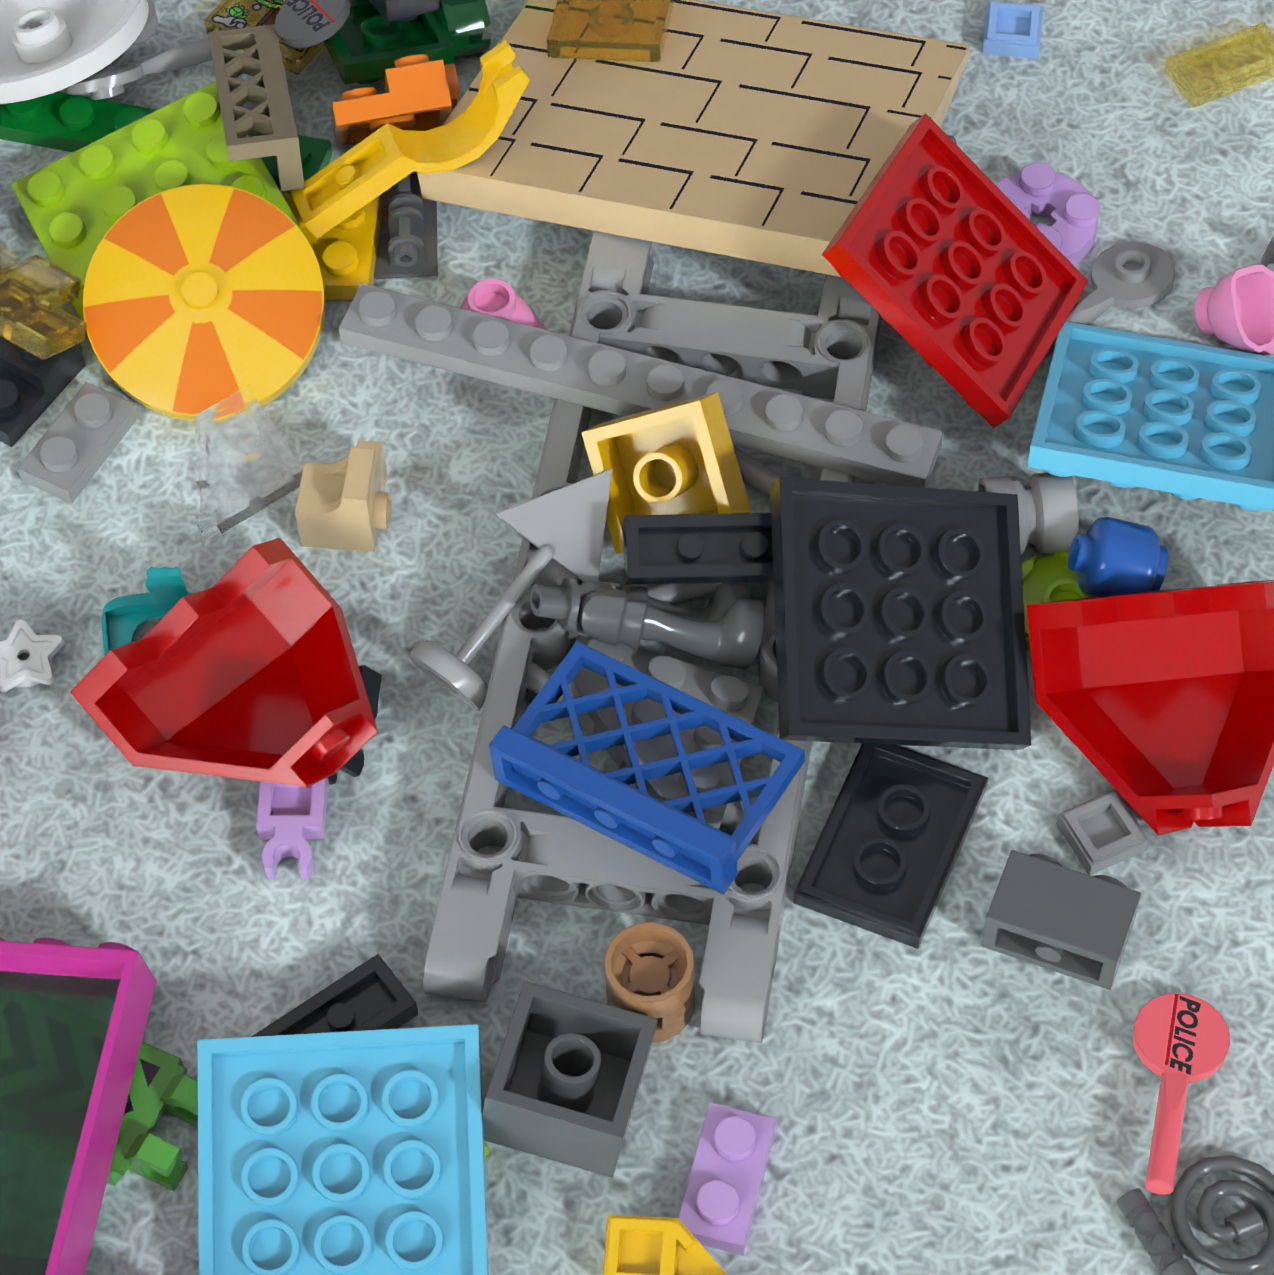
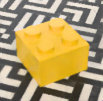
[581,391,752,554]

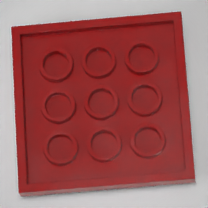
[822,113,1088,428]

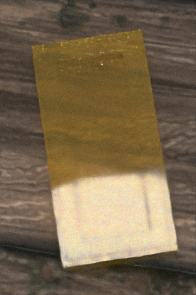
[1165,22,1274,108]

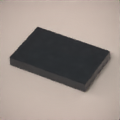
[793,744,988,949]

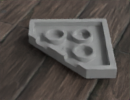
[569,635,764,829]

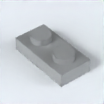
[18,382,139,504]

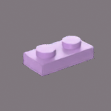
[678,1102,777,1255]

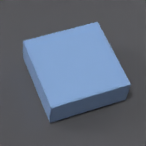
[982,1,1044,59]

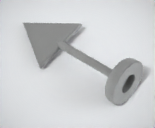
[408,469,612,711]

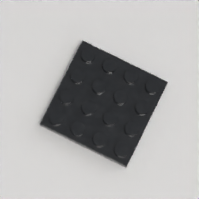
[770,477,1031,750]

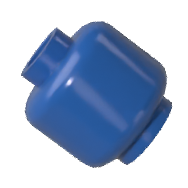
[1068,517,1168,598]

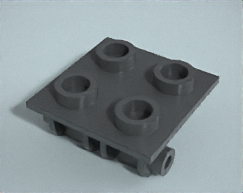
[374,171,438,279]

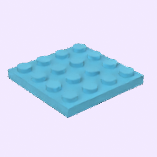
[1027,321,1274,511]
[197,1024,489,1275]

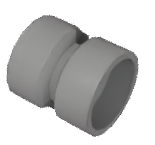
[978,473,1079,555]

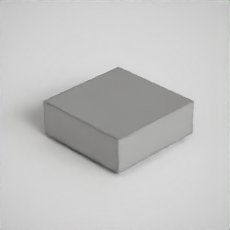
[1056,789,1149,875]

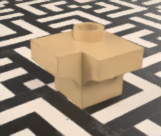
[295,440,392,552]

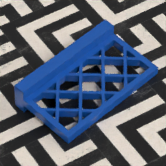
[489,641,805,895]

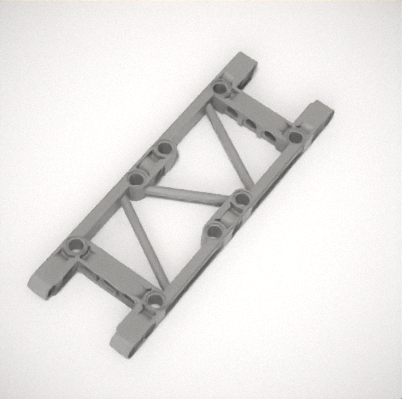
[423,231,882,1043]

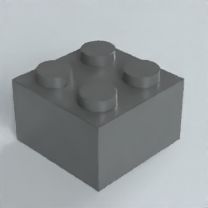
[482,981,658,1178]

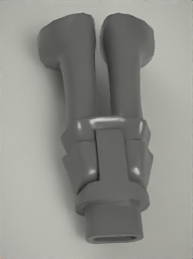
[530,578,764,670]

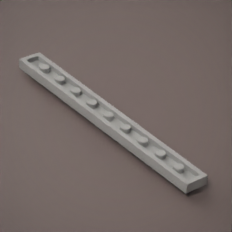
[339,283,943,488]

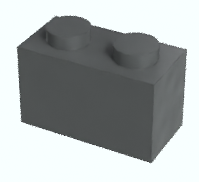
[981,850,1141,990]

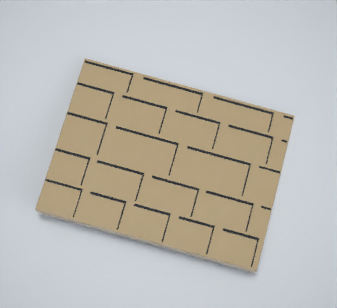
[417,0,970,277]

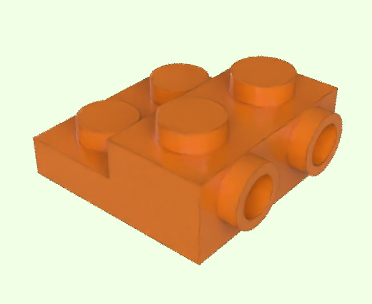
[332,54,460,147]

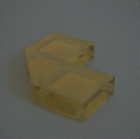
[0,255,87,360]

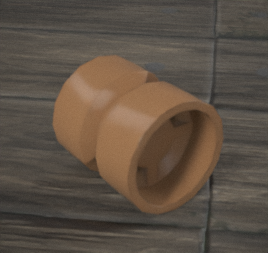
[604,922,695,1043]

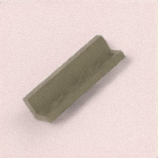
[208,24,305,191]

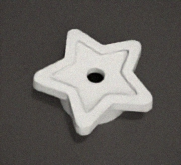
[0,619,65,692]

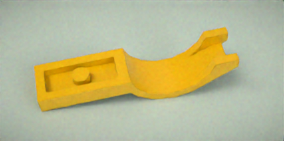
[290,39,530,239]

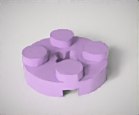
[996,162,1100,265]

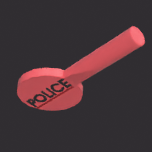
[1132,993,1230,1195]

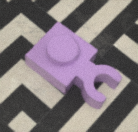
[256,778,329,880]

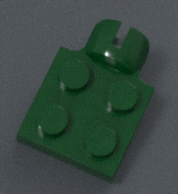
[323,0,491,85]

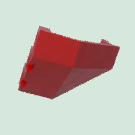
[70,538,378,787]
[1026,580,1274,836]

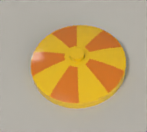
[83,184,326,421]

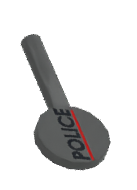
[275,0,351,48]

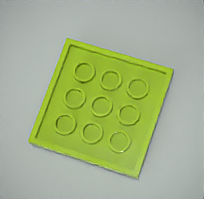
[11,81,317,331]

